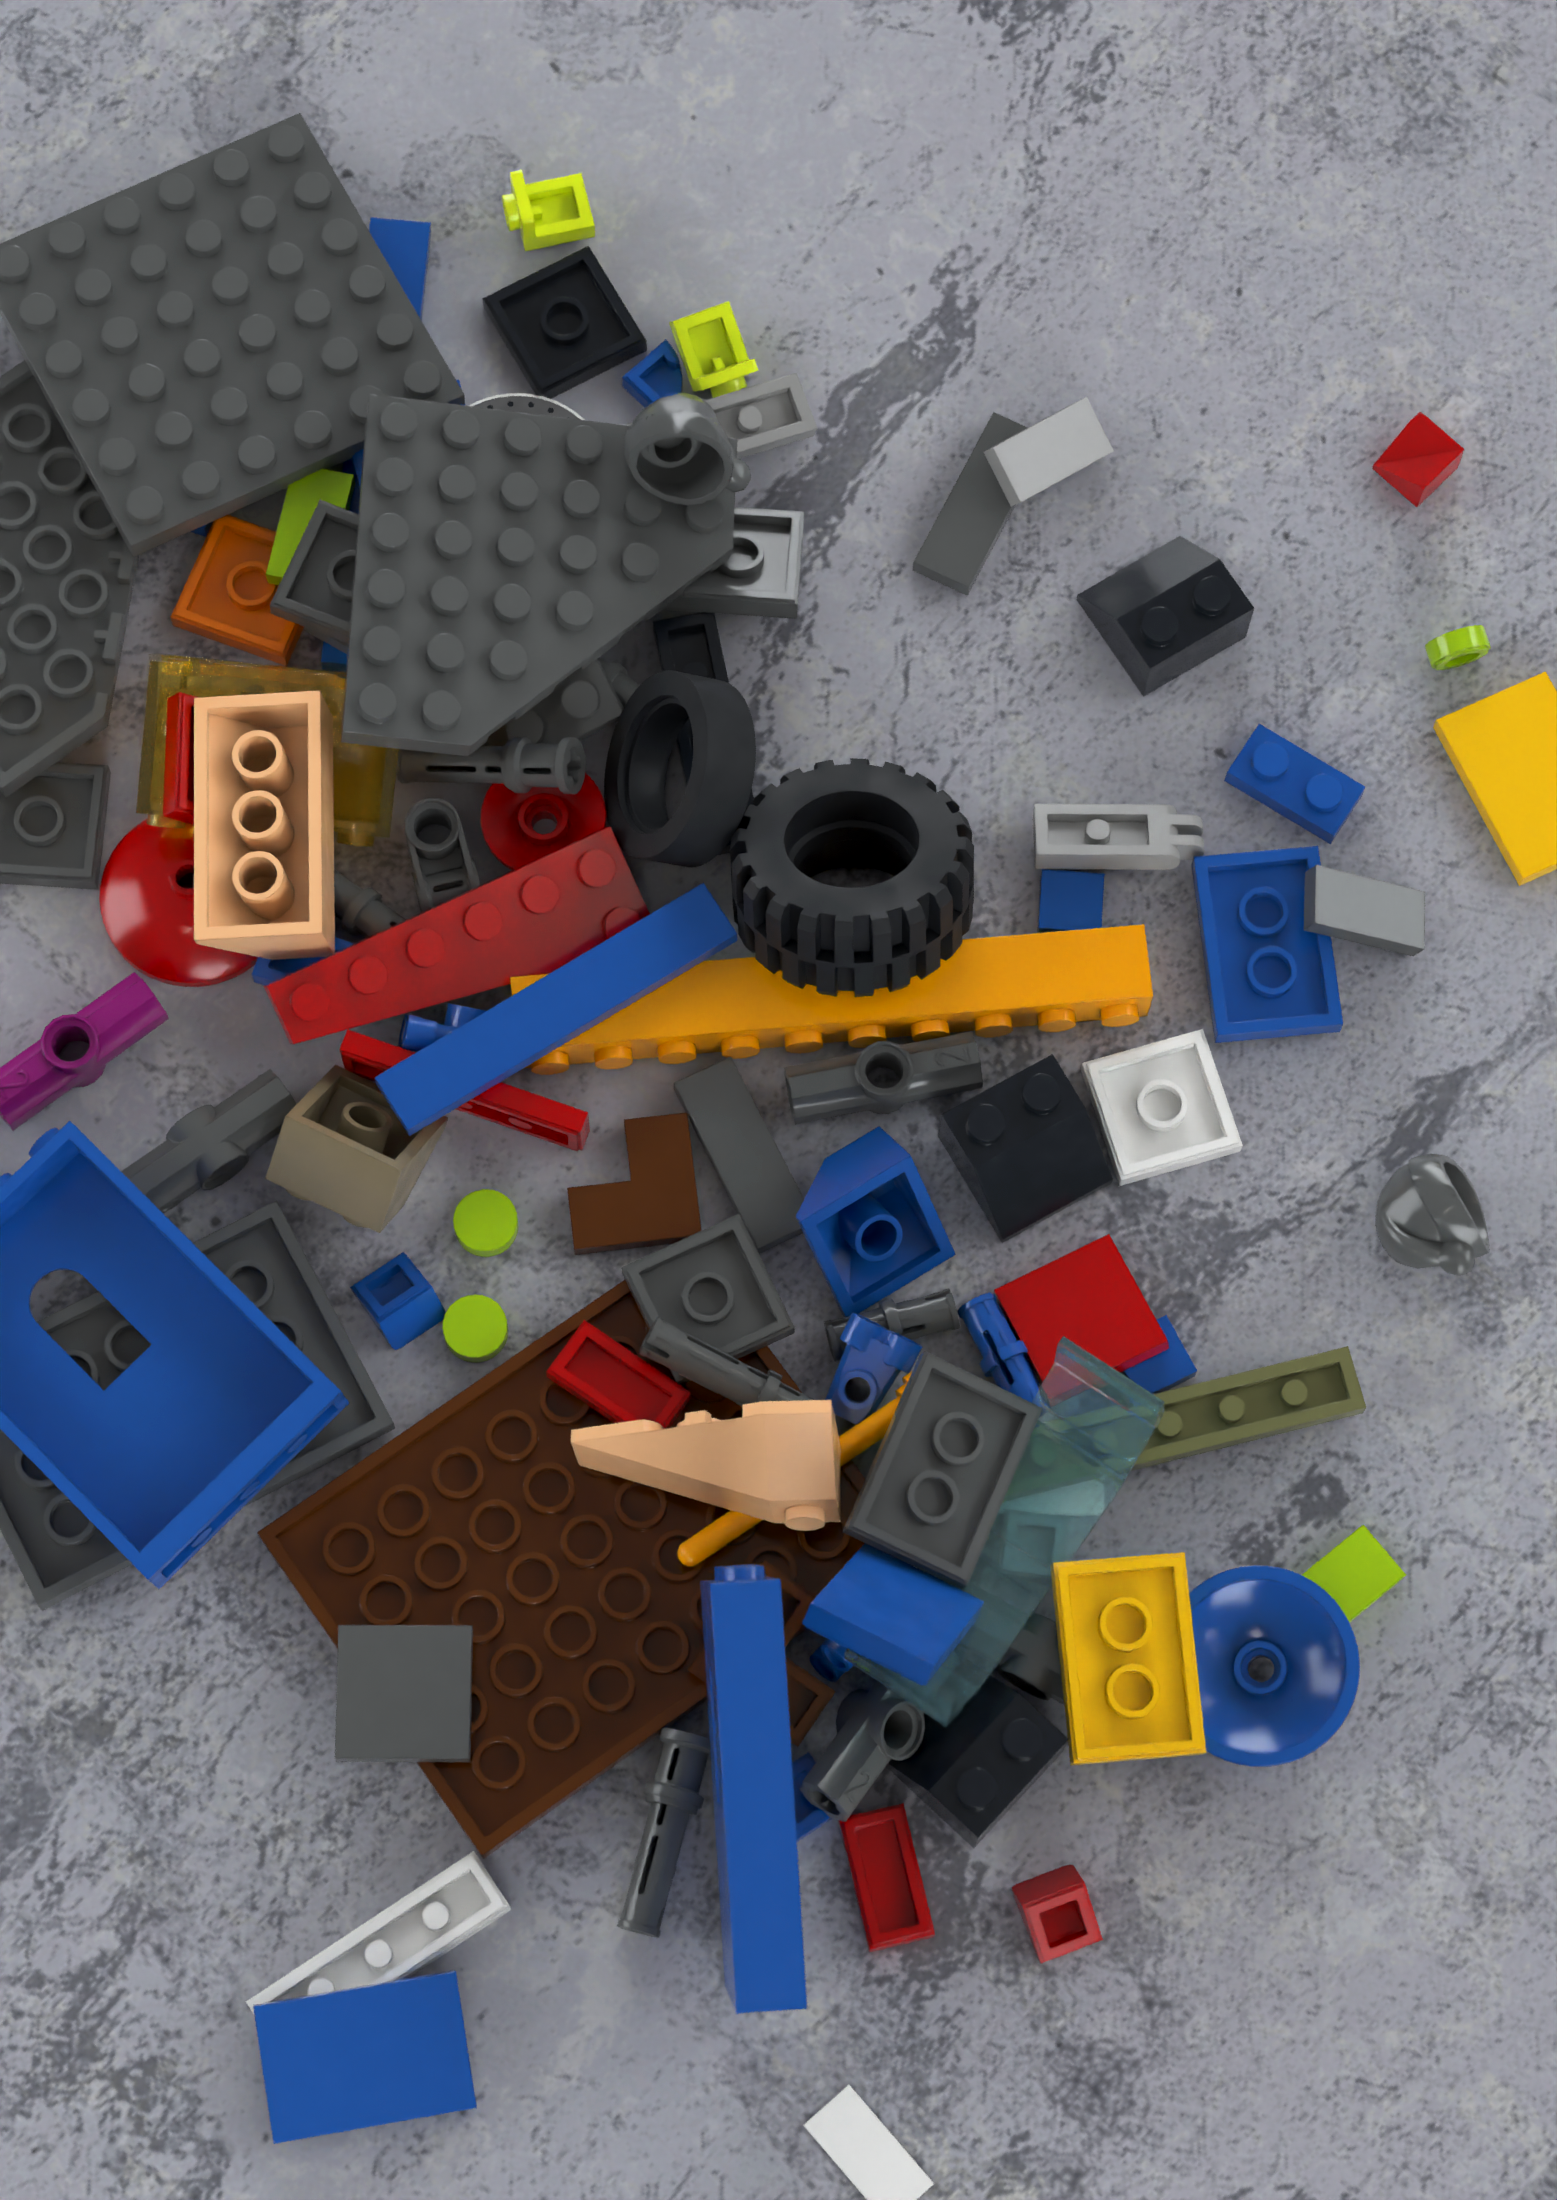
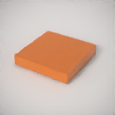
[170,515,304,666]

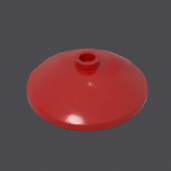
[99,812,258,987]

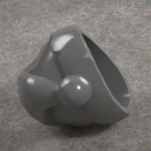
[623,392,751,505]
[1375,1154,1490,1276]

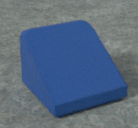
[350,1252,446,1350]

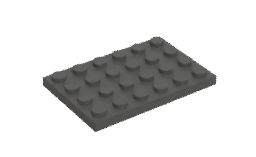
[0,1200,395,1611]

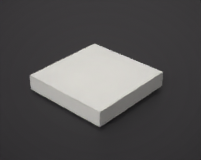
[1081,1029,1243,1186]

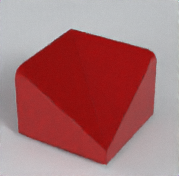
[1372,412,1465,507]

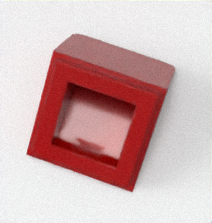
[1012,1864,1103,1963]

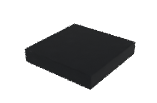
[483,246,647,399]

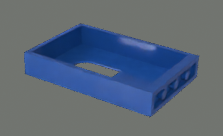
[0,1121,349,1589]
[700,1564,807,2014]

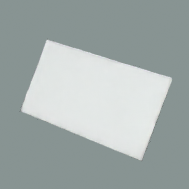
[803,2085,934,2200]

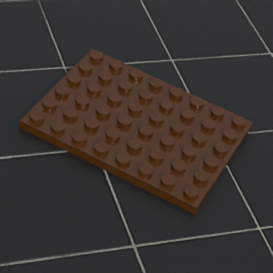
[257,1237,865,1859]

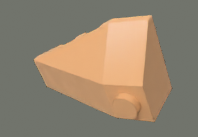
[571,1400,841,1531]

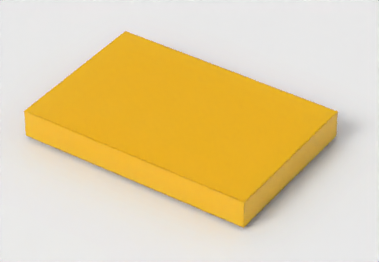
[1433,671,1557,886]
[1050,1552,1206,1766]

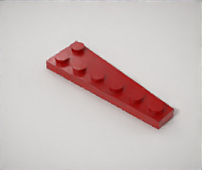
[264,826,650,1044]

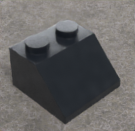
[1076,536,1254,697]
[938,1054,1113,1243]
[886,1660,1069,1848]

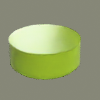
[1425,625,1491,670]
[453,1189,518,1257]
[442,1295,508,1363]

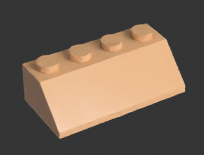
[194,690,335,960]

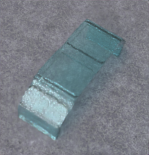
[844,1336,1165,1727]

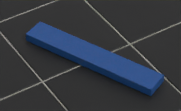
[375,883,737,1136]

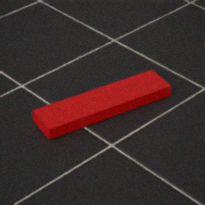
[339,1029,590,1152]

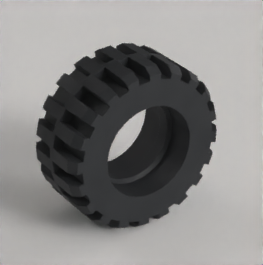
[730,758,974,997]

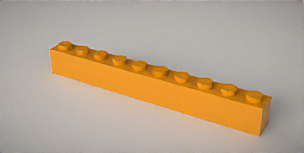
[510,924,1153,1075]

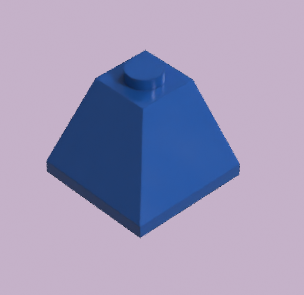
[796,1126,956,1317]

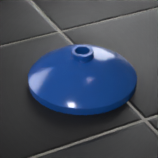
[1189,1565,1360,1767]

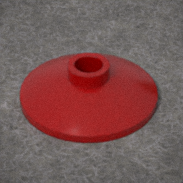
[480,773,606,870]

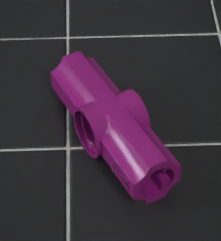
[0,972,169,1131]

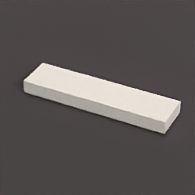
[246,1851,511,2014]

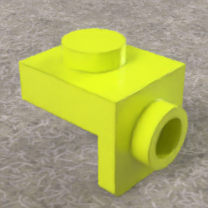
[501,170,595,251]
[669,301,758,398]

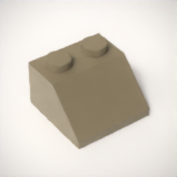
[265,1064,448,1233]

